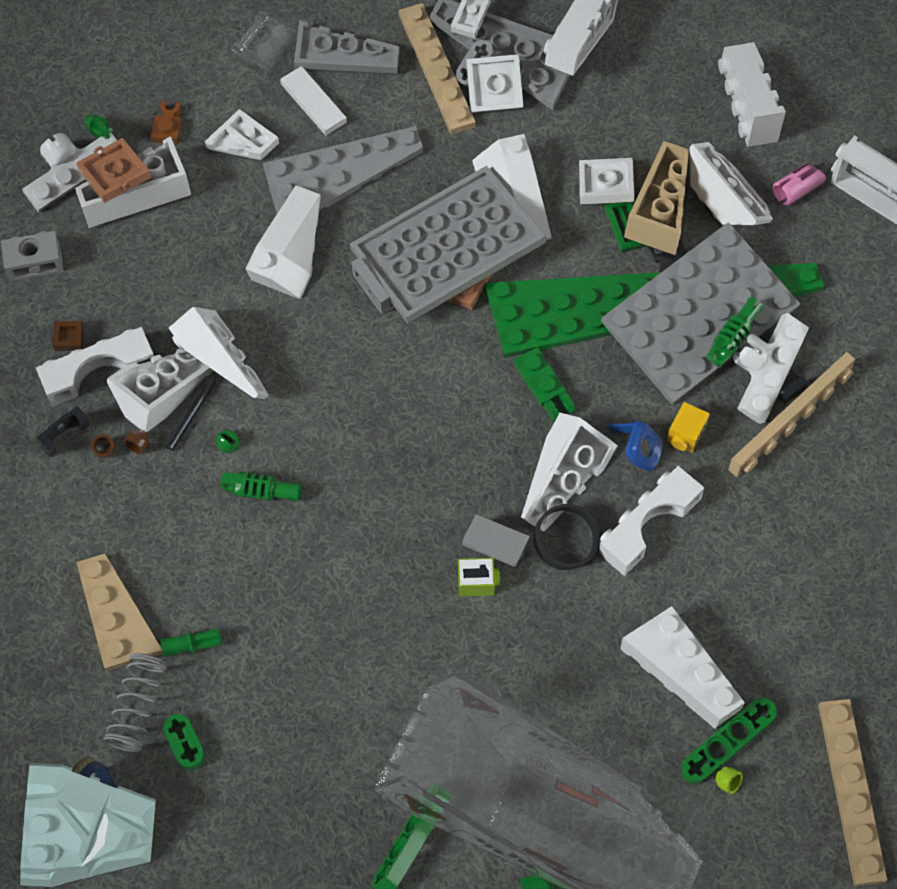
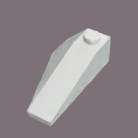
[472,134,551,240]
[246,185,321,299]
[169,307,269,399]
[107,348,214,432]
[521,413,618,531]

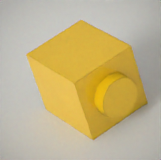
[667,402,710,453]

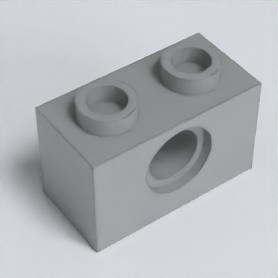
[1,231,64,281]

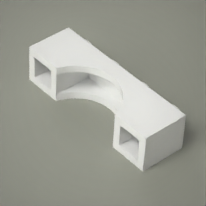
[36,327,154,407]
[599,466,704,576]

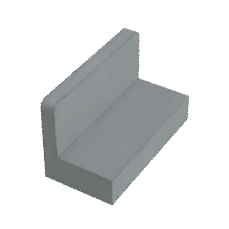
[351,257,395,315]
[462,515,530,566]

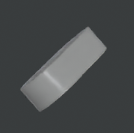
[456,40,496,88]

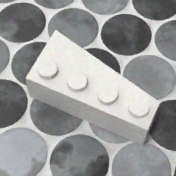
[544,0,618,76]
[75,136,191,228]

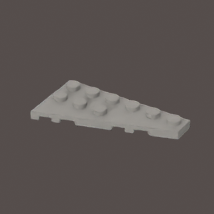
[430,0,570,111]
[263,126,423,213]

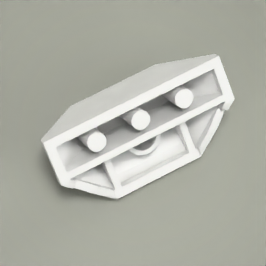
[689,142,773,225]

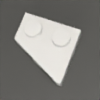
[205,109,279,160]

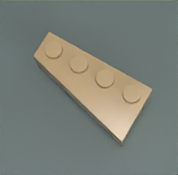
[624,141,689,255]

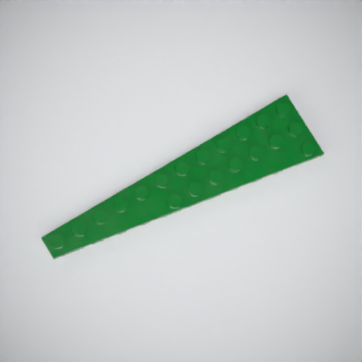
[485,263,824,358]

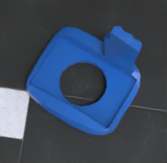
[607,420,663,471]

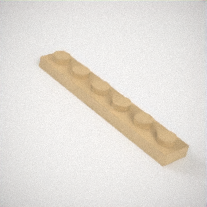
[399,3,476,135]
[728,352,855,477]
[818,699,887,886]

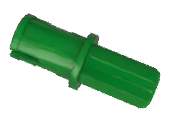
[84,114,113,139]
[161,629,222,657]

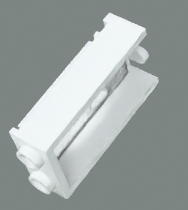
[830,135,897,224]

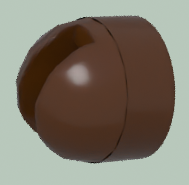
[124,430,149,454]
[91,434,115,458]

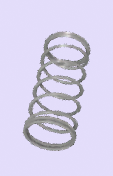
[104,653,167,752]

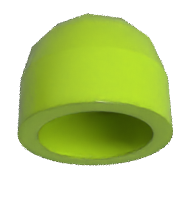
[715,767,743,794]

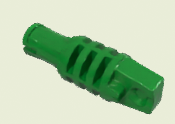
[706,297,763,367]
[220,471,302,502]

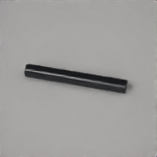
[164,377,216,451]

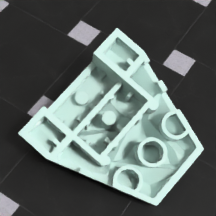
[20,763,156,887]

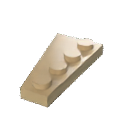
[76,554,163,672]

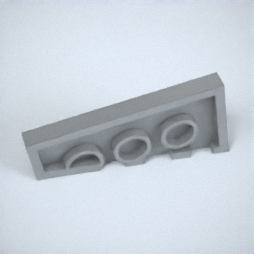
[294,20,400,74]

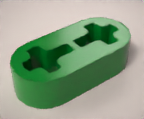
[163,714,205,771]

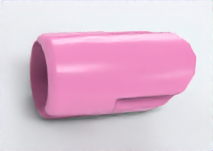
[773,162,826,206]

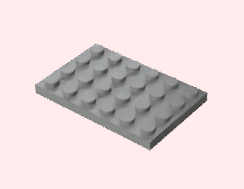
[350,165,546,324]
[601,222,800,405]

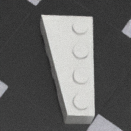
[718,42,786,147]
[620,606,745,729]

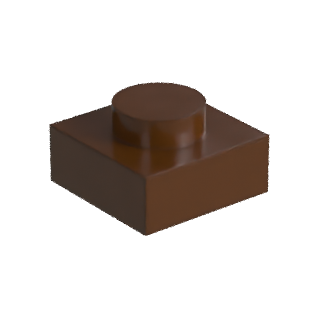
[53,321,84,351]

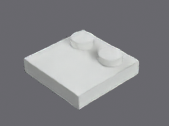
[466,54,523,113]
[579,158,634,204]

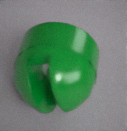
[216,429,239,454]

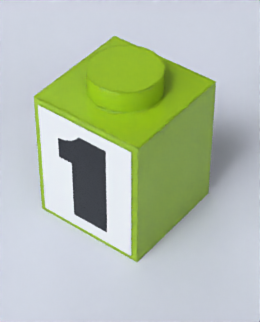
[458,558,500,597]

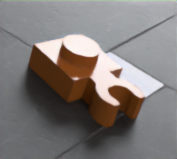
[151,101,182,144]

